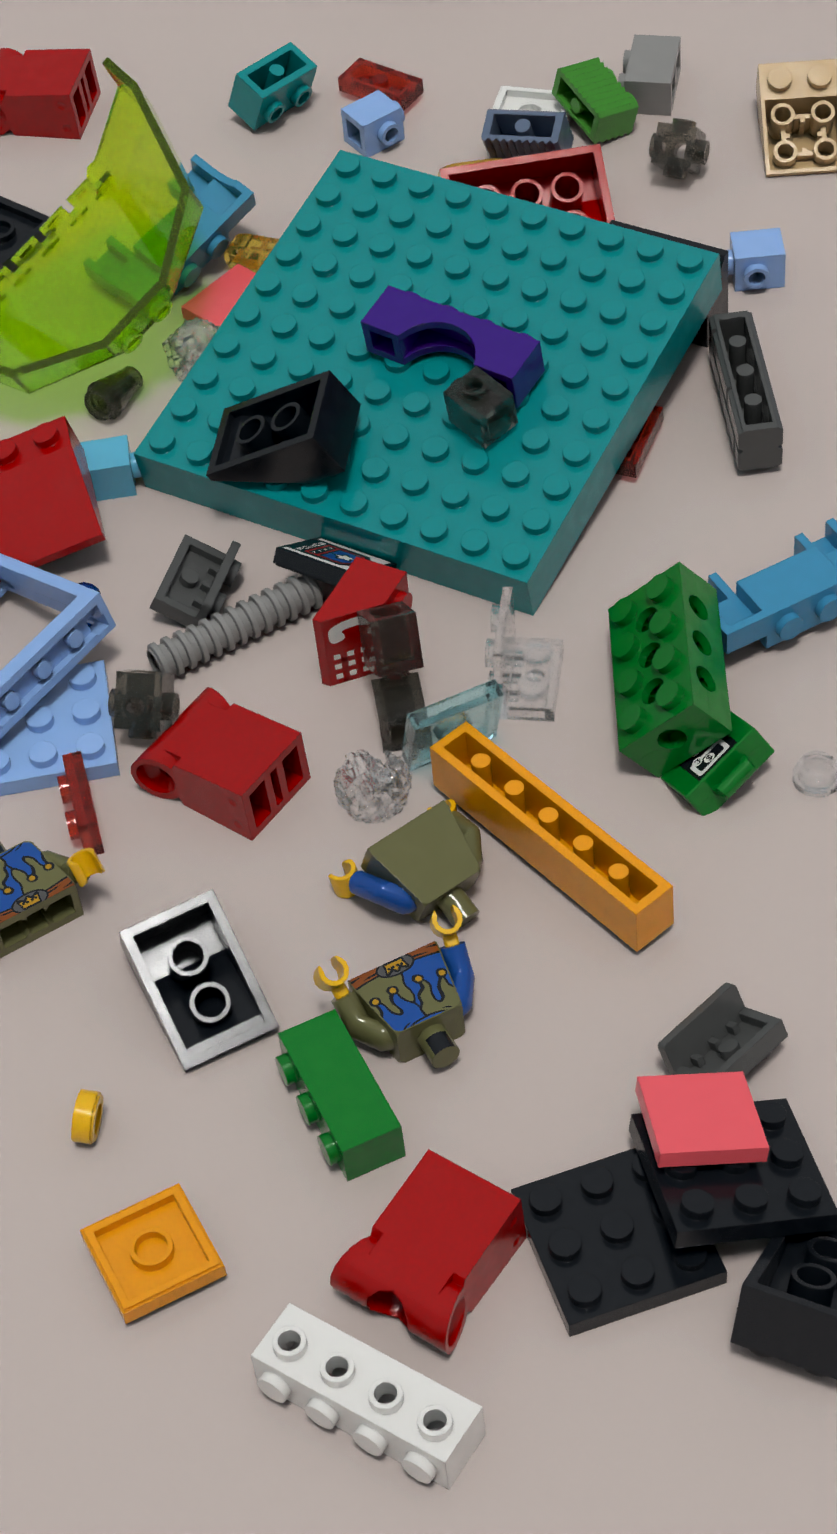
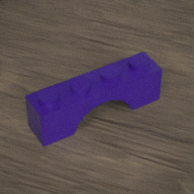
[361,285,545,408]

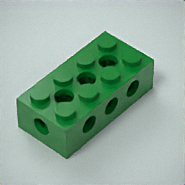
[608,562,732,777]

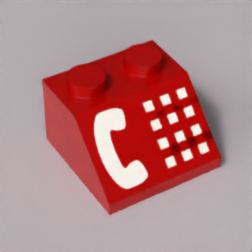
[312,556,416,686]

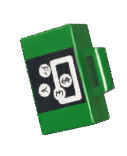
[661,711,774,816]

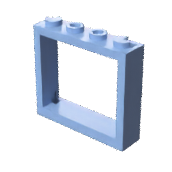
[0,553,116,739]

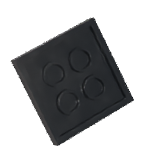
[629,1098,837,1248]
[511,1148,727,1337]

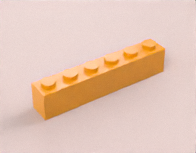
[430,721,674,952]

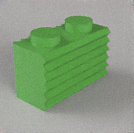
[552,57,639,144]

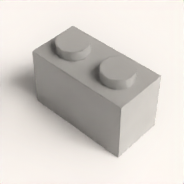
[618,34,681,116]

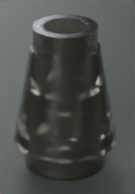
[84,366,143,421]

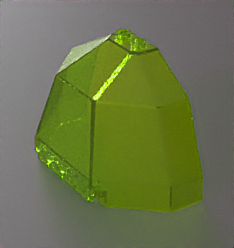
[0,57,204,394]

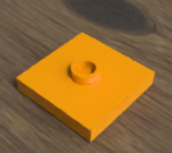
[80,1183,227,1324]

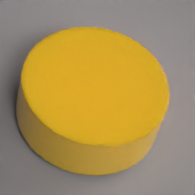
[71,1089,104,1144]

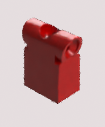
[0,48,101,139]
[131,687,311,841]
[330,1149,527,1354]

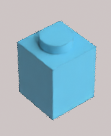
[80,435,142,501]

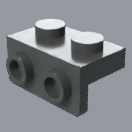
[149,534,242,626]
[658,982,788,1076]

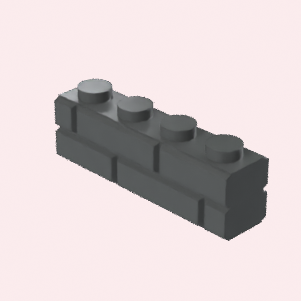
[709,311,783,471]

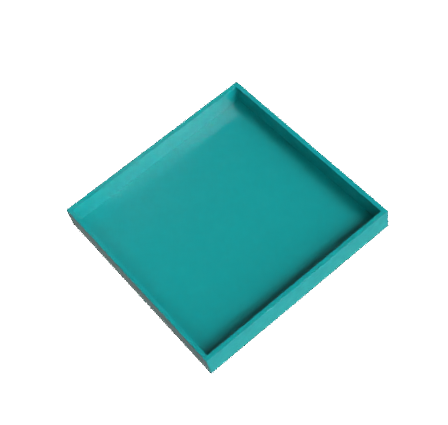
[134,150,722,616]

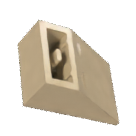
[756,59,837,177]

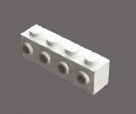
[251,1303,486,1489]

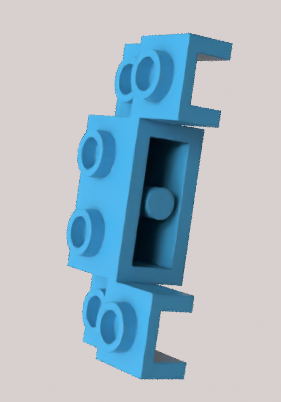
[85,154,256,316]
[708,518,837,655]

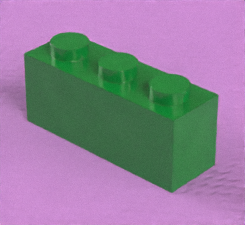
[275,1009,406,1182]

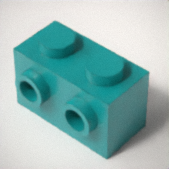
[228,42,317,130]

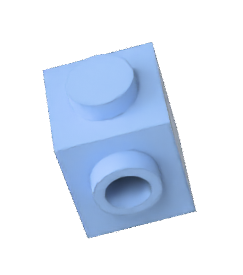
[341,90,405,157]
[727,228,786,292]

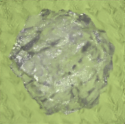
[162,317,219,381]
[333,749,412,824]

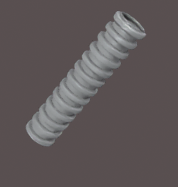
[147,573,323,682]

